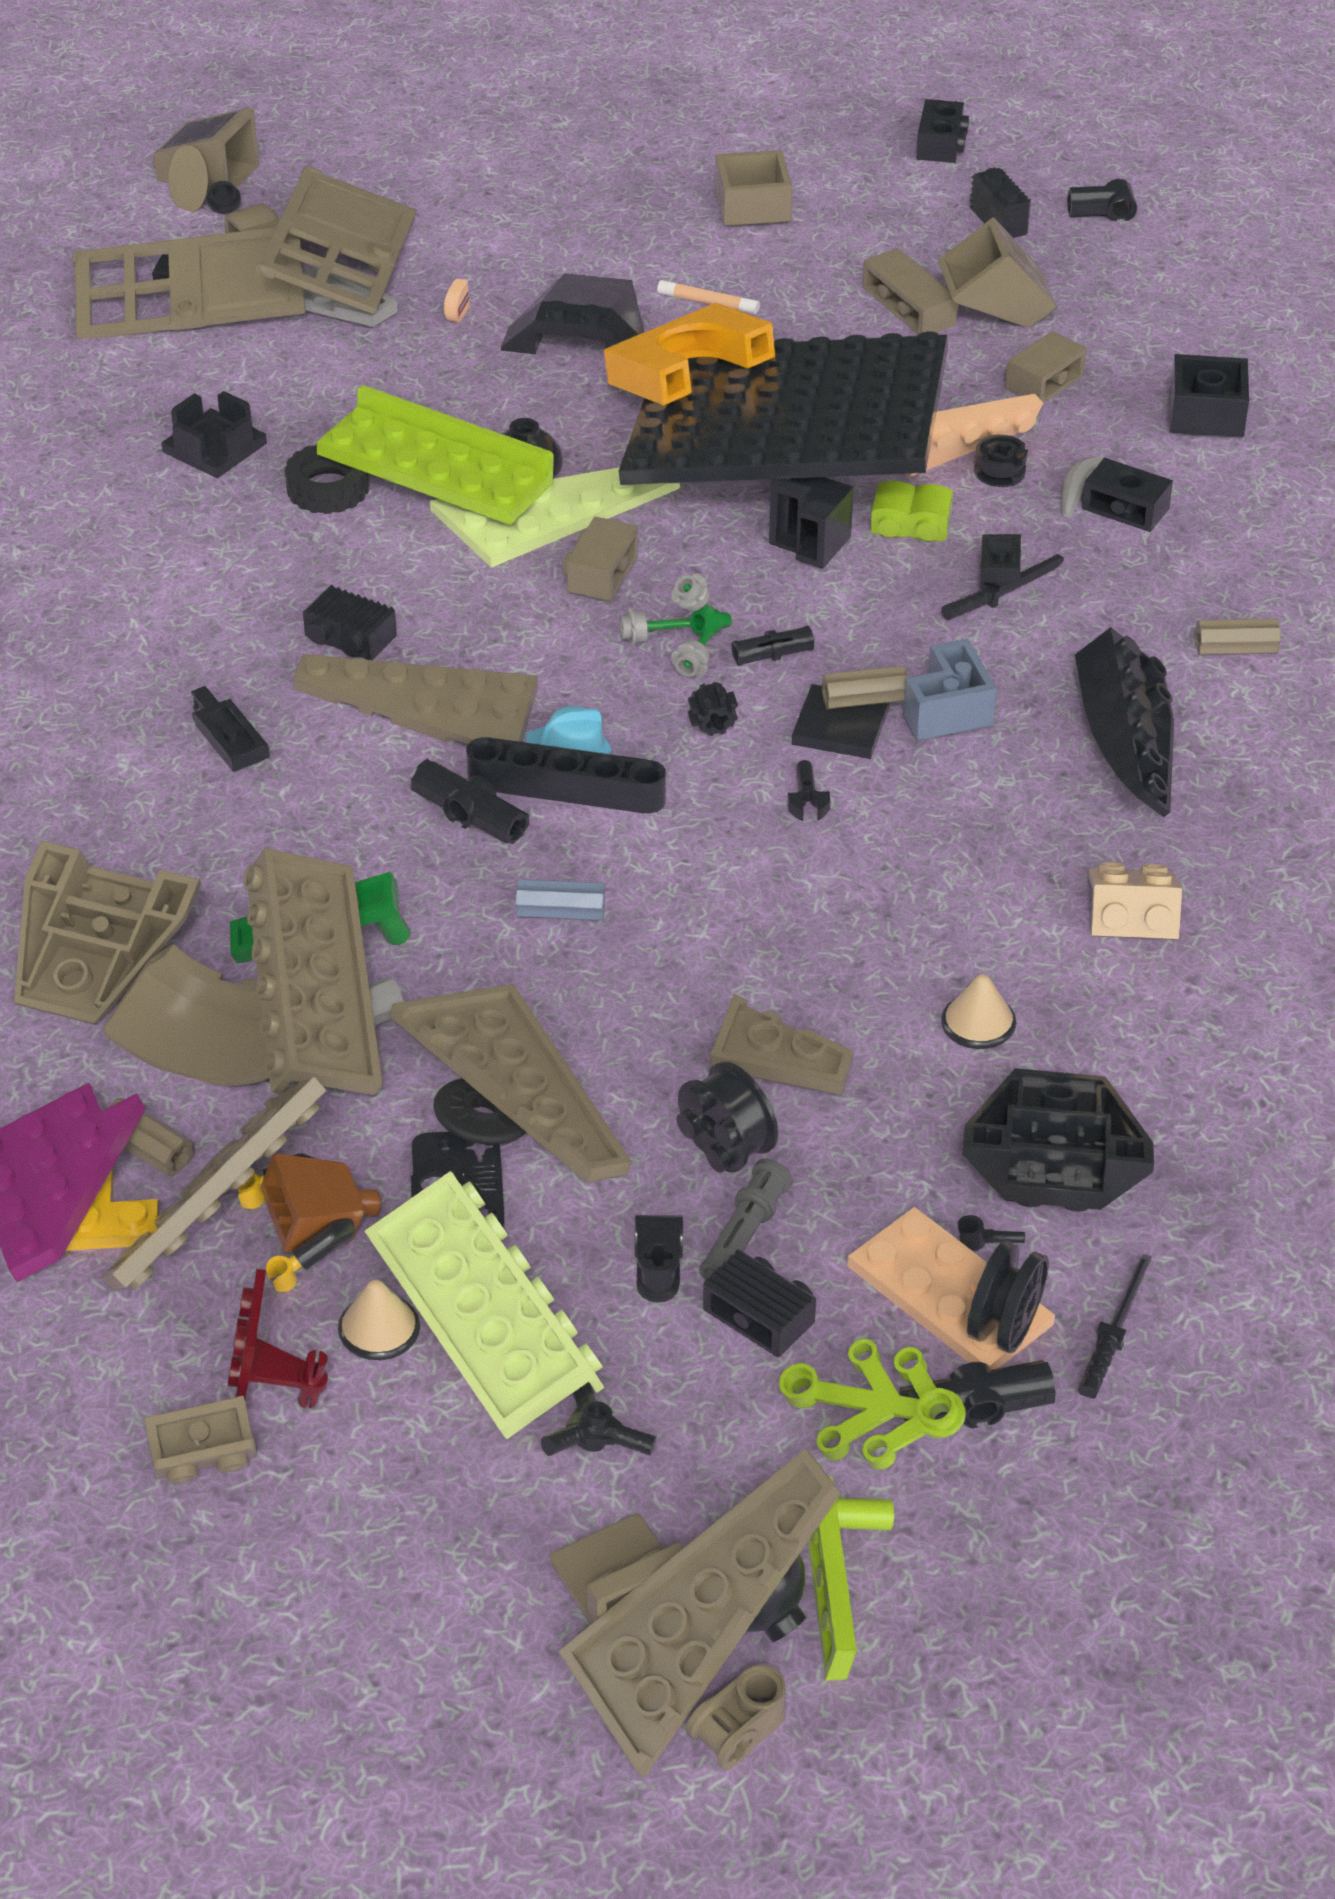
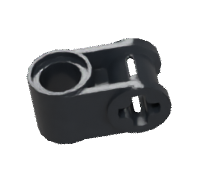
[635,1215,683,1303]

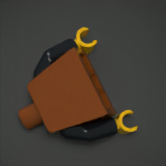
[238,1153,381,1292]

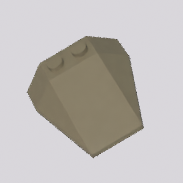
[14,840,201,1025]

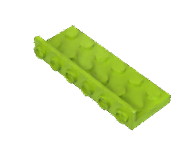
[317,385,554,525]

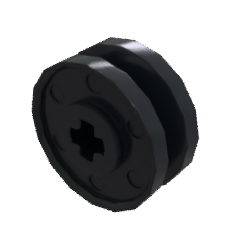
[967,1241,1049,1353]

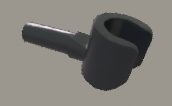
[958,1215,1025,1251]

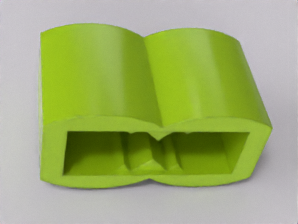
[871,481,953,541]

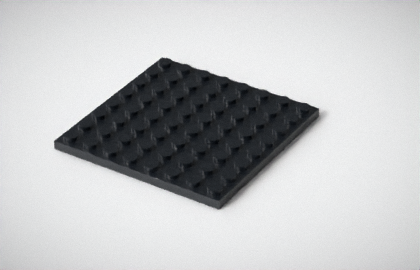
[618,331,948,485]

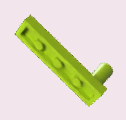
[807,1476,894,1681]

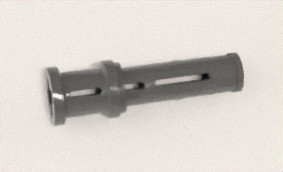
[699,1159,793,1279]

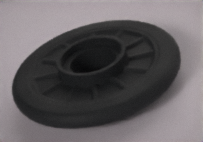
[433,1078,526,1145]

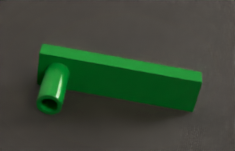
[230,871,411,963]

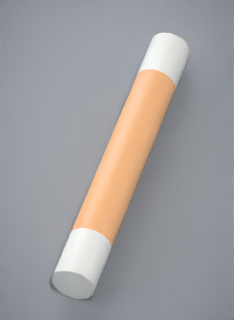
[657,280,760,315]

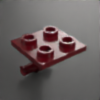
[227,1268,328,1408]

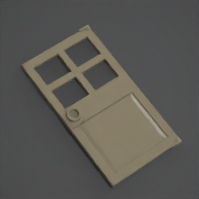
[256,166,417,315]
[72,227,306,339]

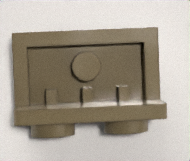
[144,1396,256,1484]

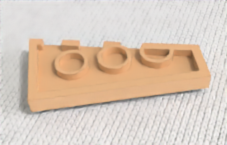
[906,394,1043,477]

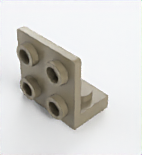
[550,1514,684,1625]

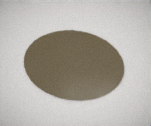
[169,145,208,213]

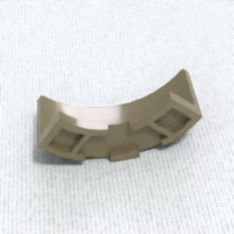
[103,944,269,1086]

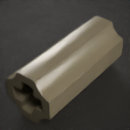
[1195,619,1281,655]
[822,666,908,710]
[104,1098,194,1177]

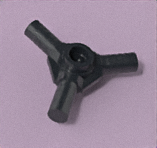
[541,1382,657,1456]

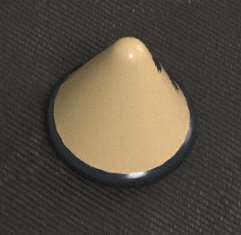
[941,974,1017,1049]
[338,1280,420,1361]

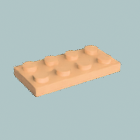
[847,1207,1055,1370]

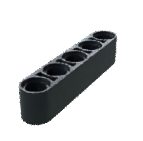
[466,737,666,814]

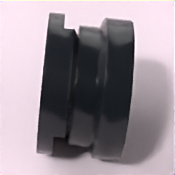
[974,434,1028,488]

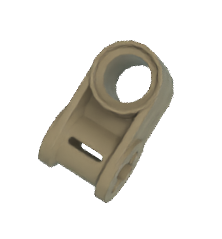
[685,1664,786,1770]

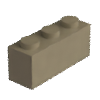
[862,248,959,335]

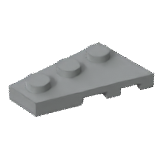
[303,267,398,327]

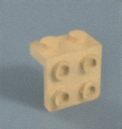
[1088,862,1182,939]

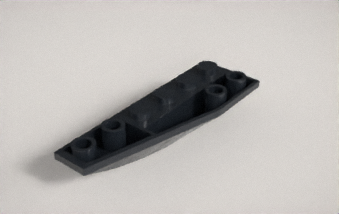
[1075,627,1174,817]

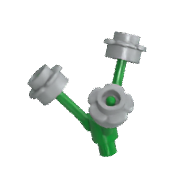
[620,573,732,677]

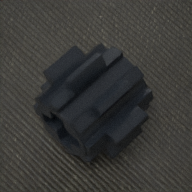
[688,682,738,736]

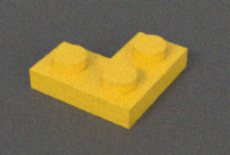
[66,1170,159,1251]

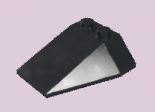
[501,273,644,355]
[962,1068,1154,1212]

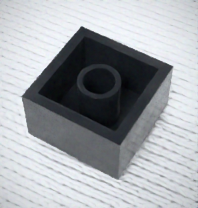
[1170,354,1249,437]

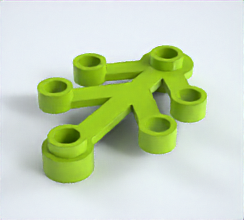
[779,1339,966,1470]

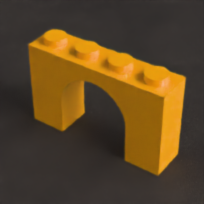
[604,302,775,405]

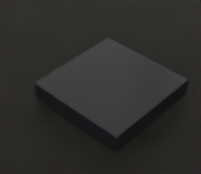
[792,684,890,759]

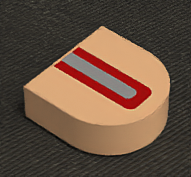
[444,279,470,323]

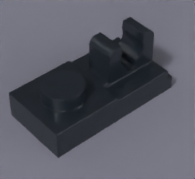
[981,534,1021,586]

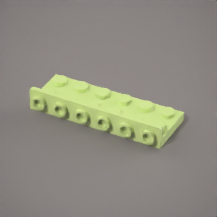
[365,1171,605,1439]

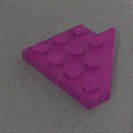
[0,1083,146,1282]

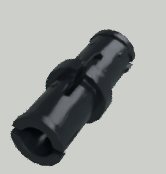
[731,625,814,666]

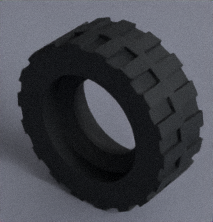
[285,444,369,514]

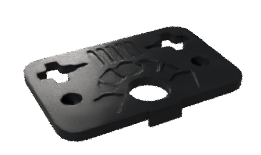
[411,1131,505,1229]

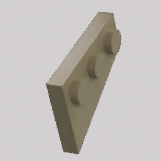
[710,994,853,1095]

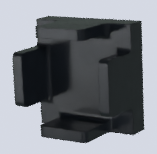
[161,391,267,479]

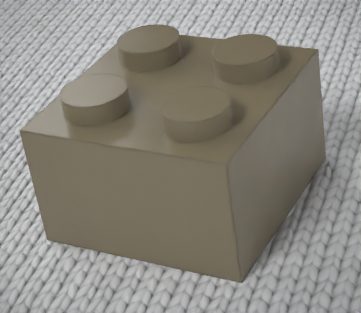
[715,150,792,226]

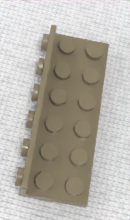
[243,848,383,1095]

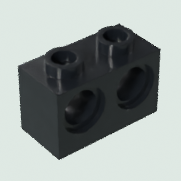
[916,99,969,163]

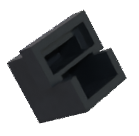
[769,477,854,569]

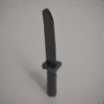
[941,554,1064,620]
[1078,1254,1152,1399]

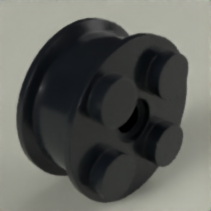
[676,1061,778,1173]

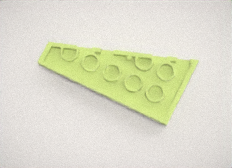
[430,467,680,568]

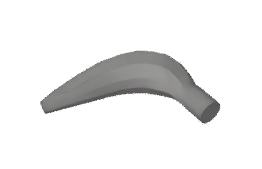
[1061,456,1103,518]

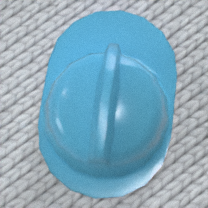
[526,706,612,754]

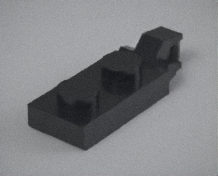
[191,686,270,772]

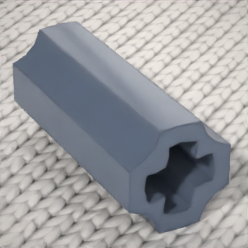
[516,879,605,921]

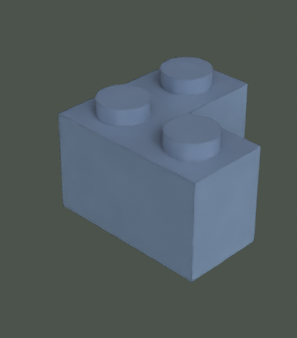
[903,638,997,741]

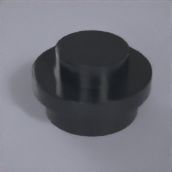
[207,181,241,214]

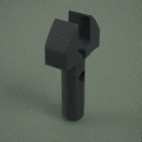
[788,760,830,821]

